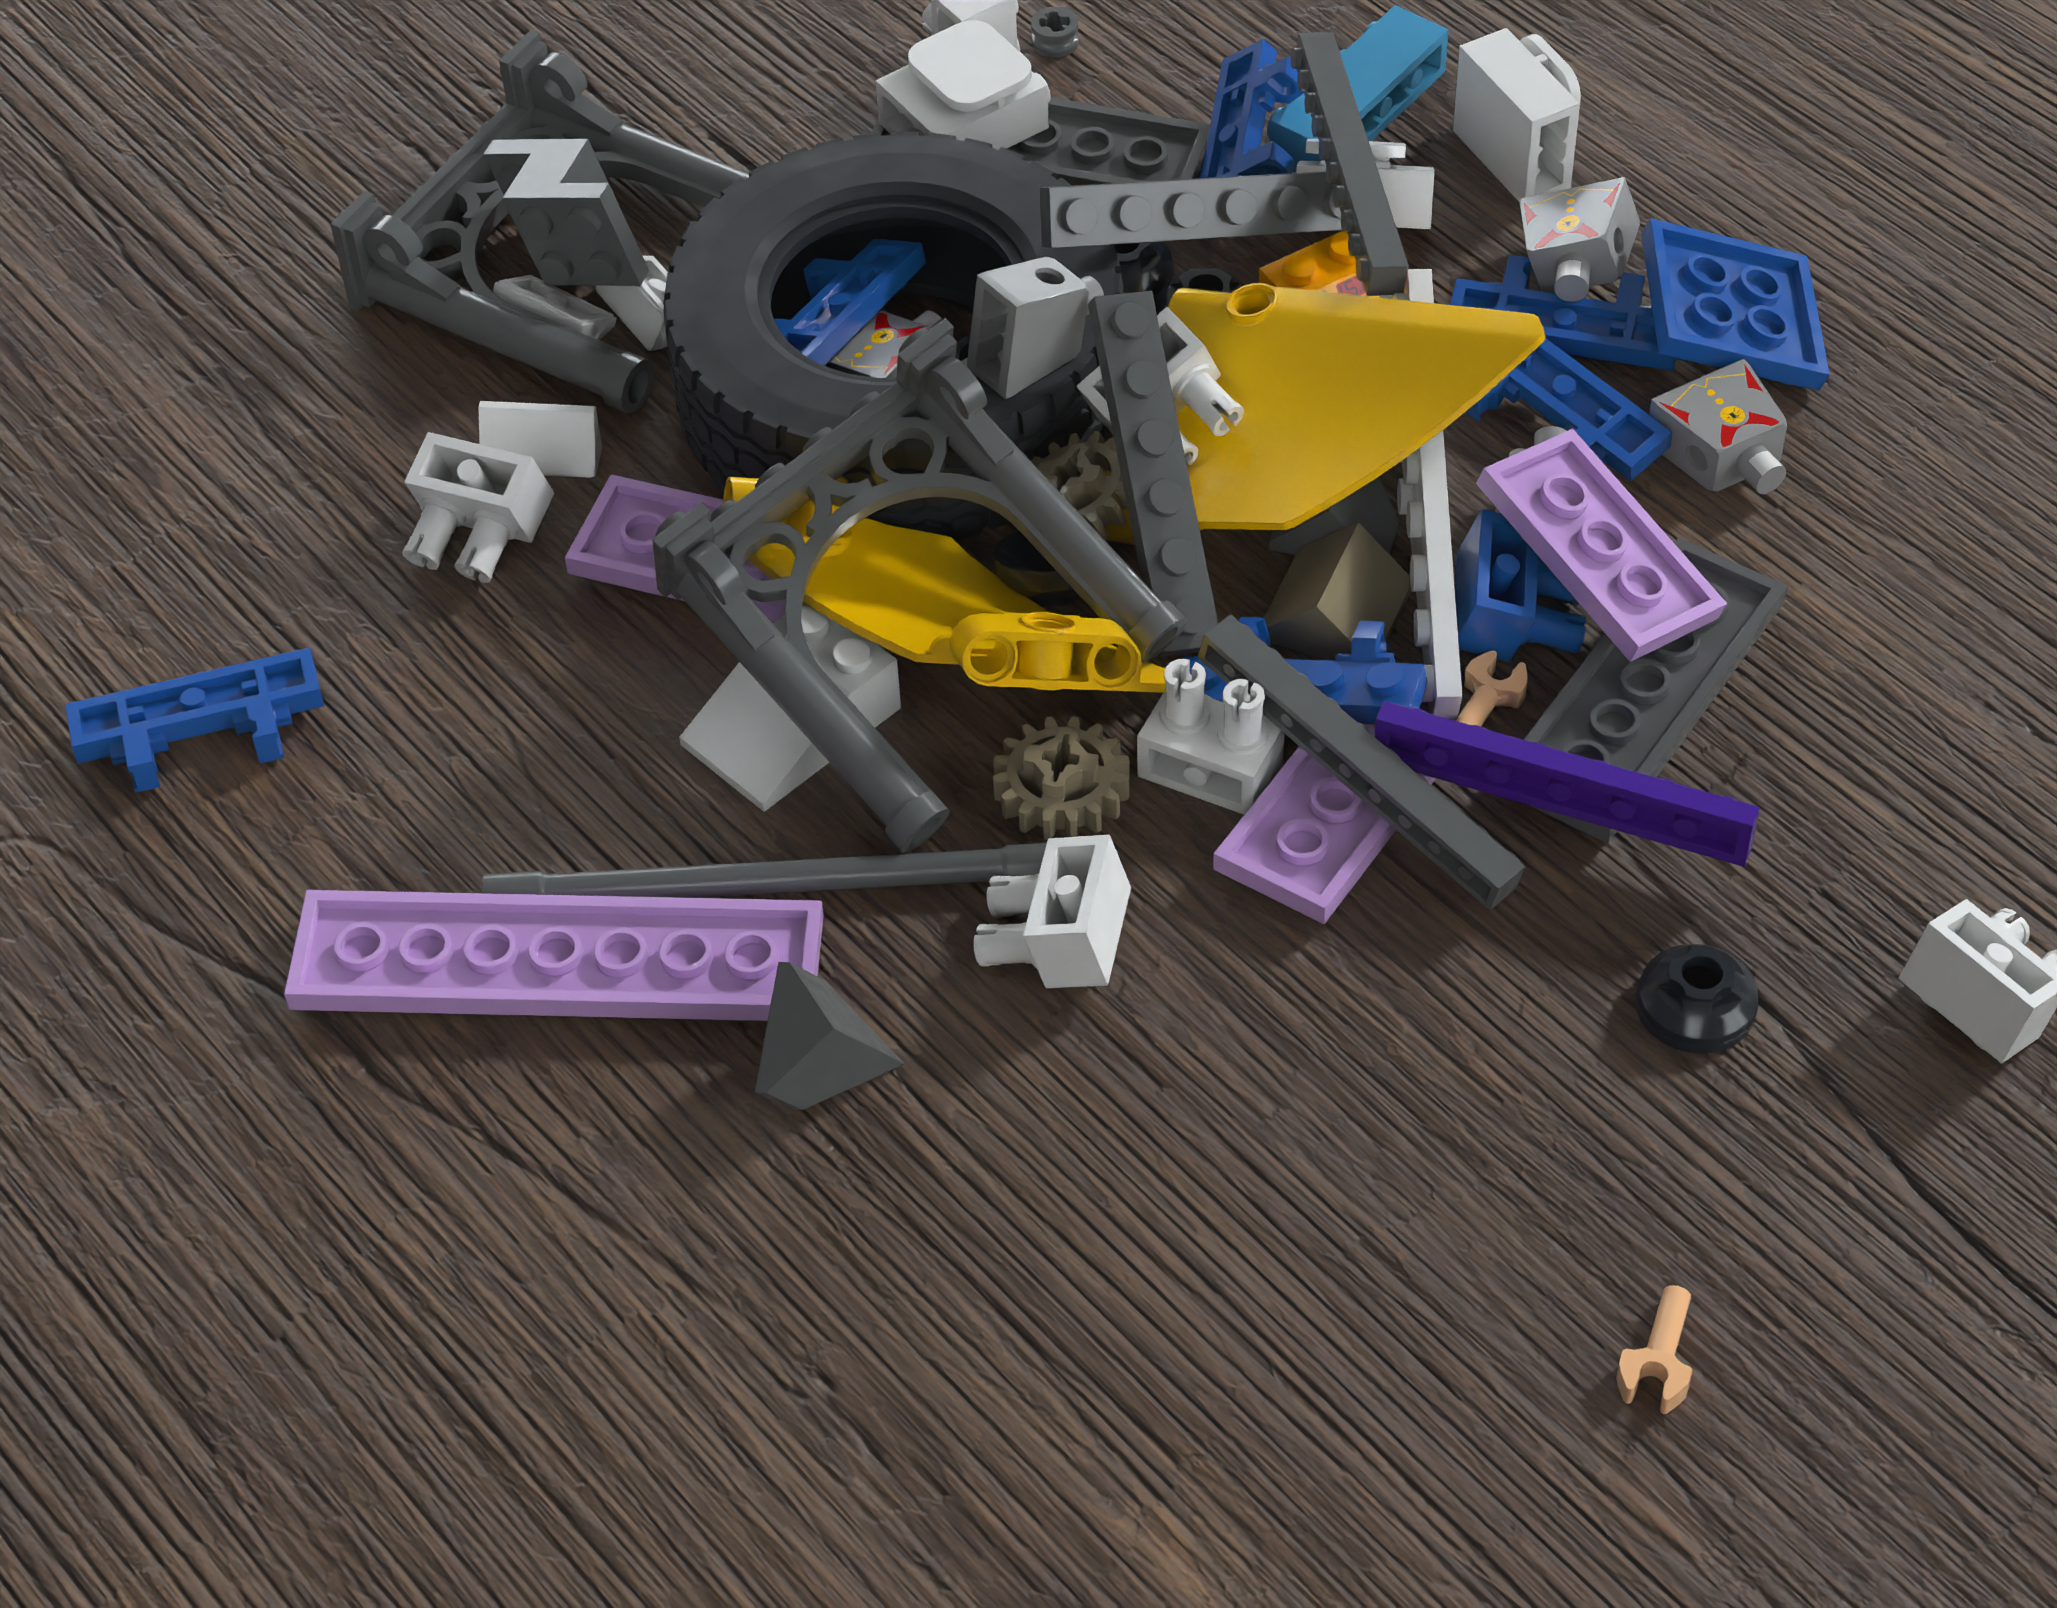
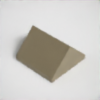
[1264,522,1411,661]

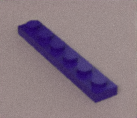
[1375,701,1760,867]

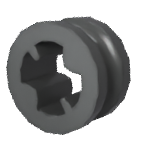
[1031,7,1079,58]

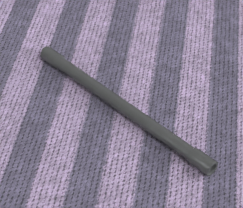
[482,843,1047,898]

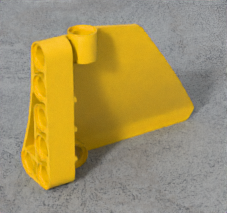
[1105,283,1545,545]

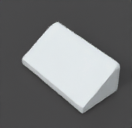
[596,255,668,351]
[493,275,617,340]
[478,401,602,478]

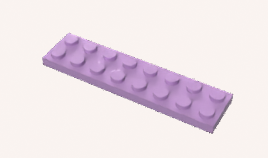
[284,890,824,1021]

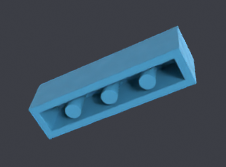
[1267,5,1449,173]

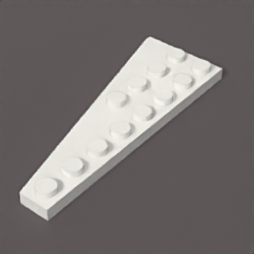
[1393,269,1462,720]

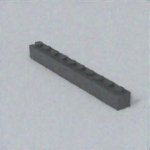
[1291,32,1409,296]
[1198,614,1525,910]

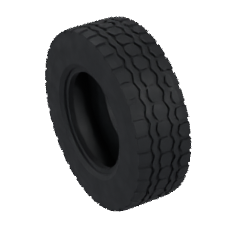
[663,132,1124,540]

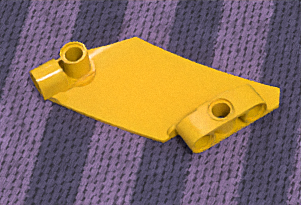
[723,477,1166,693]

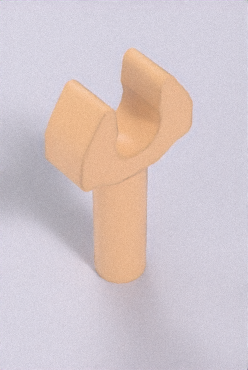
[1455,650,1528,726]
[1616,1285,1692,1414]

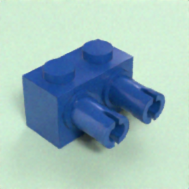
[1455,509,1586,662]

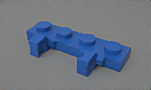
[1200,39,1304,239]
[774,238,926,365]
[1450,255,1676,371]
[1466,303,1672,481]
[1183,617,1428,724]
[65,647,324,793]

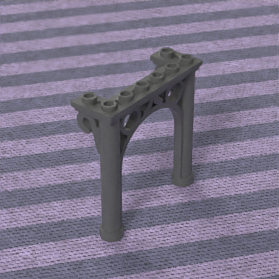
[330,30,749,414]
[652,318,1187,853]

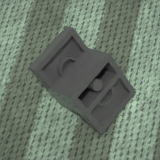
[484,139,649,286]

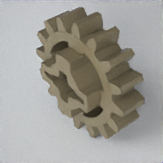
[1031,431,1128,540]
[993,716,1130,840]

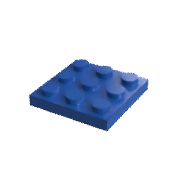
[1641,218,1830,391]

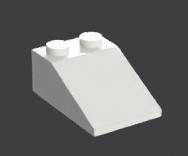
[679,602,901,812]

